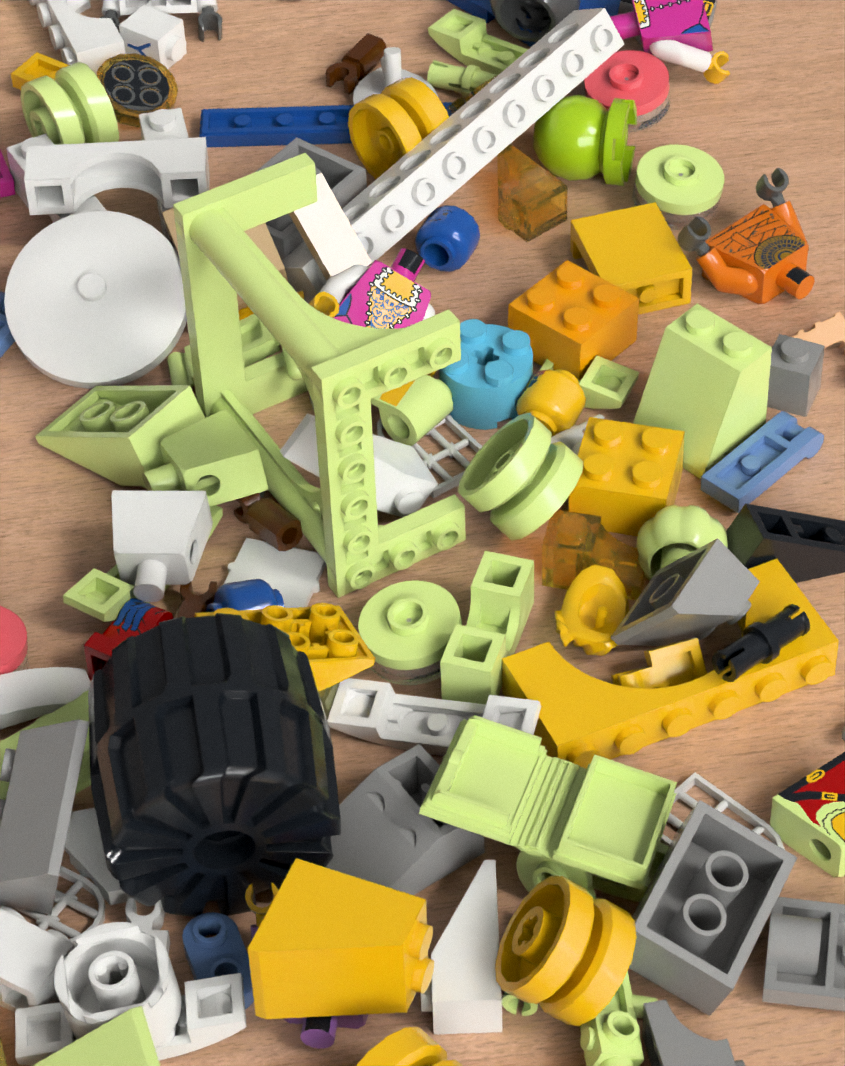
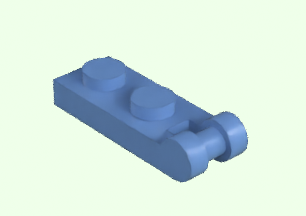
[701,411,824,513]

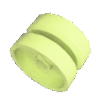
[20,62,119,145]
[458,413,583,541]

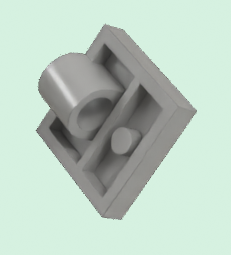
[762,897,845,1012]

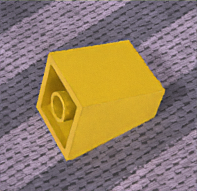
[247,858,434,1019]

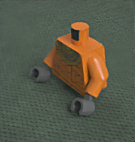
[678,168,815,304]

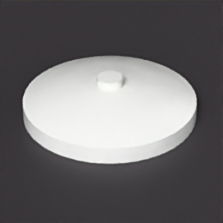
[4,211,187,389]

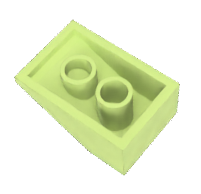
[35,385,205,489]

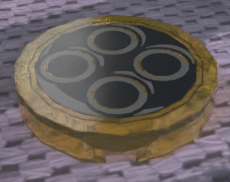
[96,53,178,127]

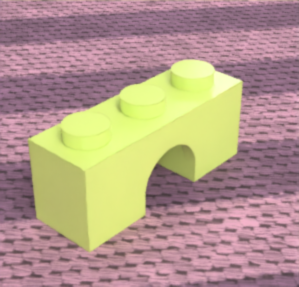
[440,551,534,704]

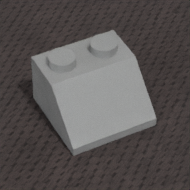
[611,538,760,646]

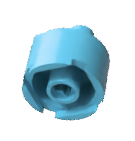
[439,319,533,430]

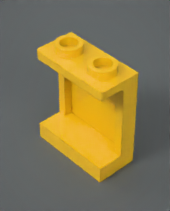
[570,202,692,315]

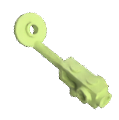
[516,851,658,1066]

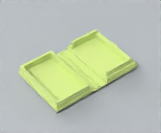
[419,715,677,891]

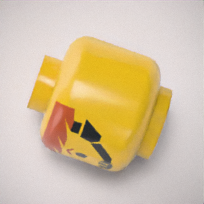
[516,369,586,437]

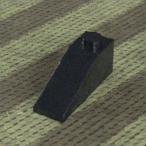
[726,503,845,583]

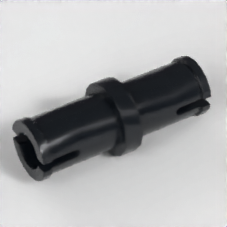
[712,604,810,683]

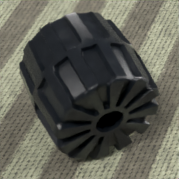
[88,613,341,917]

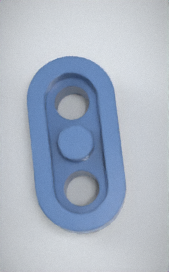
[182,912,254,1010]

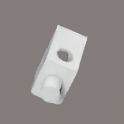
[111,490,213,602]

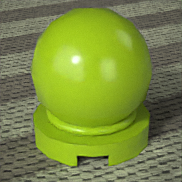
[533,95,637,186]

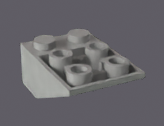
[326,744,484,895]

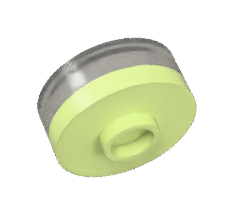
[633,144,725,230]
[358,580,463,685]

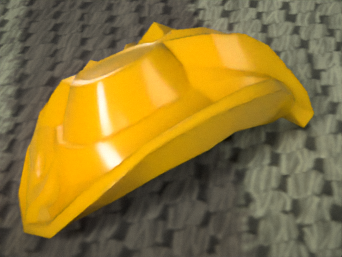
[554,564,629,656]

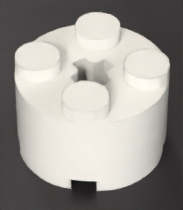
[54,922,182,1048]

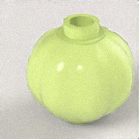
[636,505,728,581]

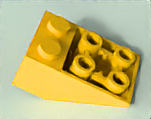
[194,603,375,691]

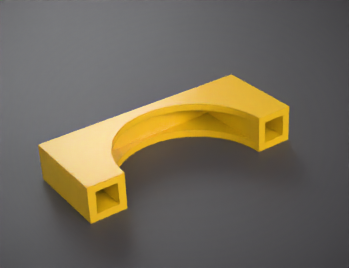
[502,559,839,769]

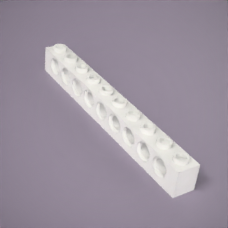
[282,8,624,303]

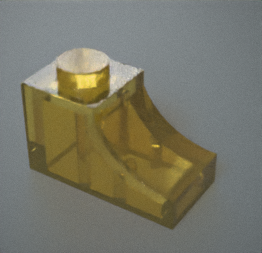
[497,144,568,242]
[542,510,646,600]

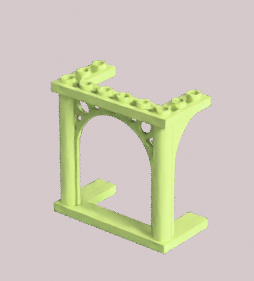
[173,153,466,598]

